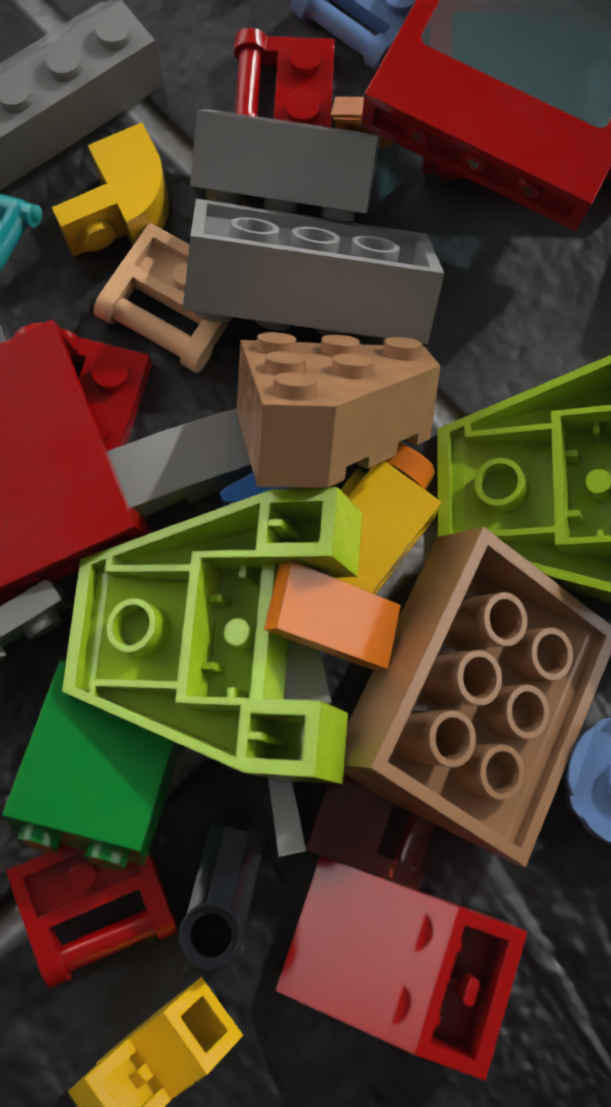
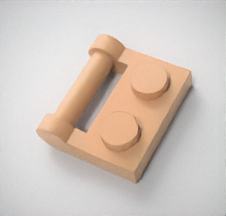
[93,222,233,374]

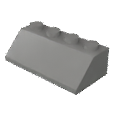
[0,0,164,191]
[183,199,445,344]

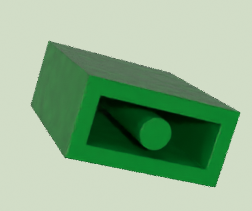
[2,660,182,871]

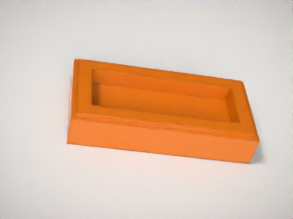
[264,561,401,670]

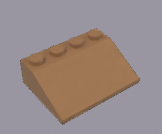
[344,527,611,867]

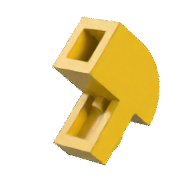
[52,122,169,257]
[68,977,243,1107]

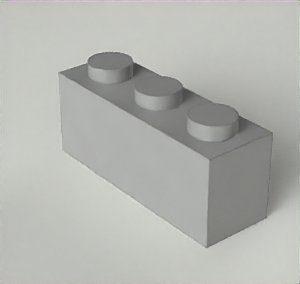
[190,109,380,221]

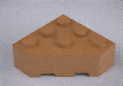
[237,332,440,488]

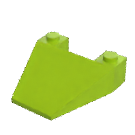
[437,355,611,603]
[62,487,362,784]

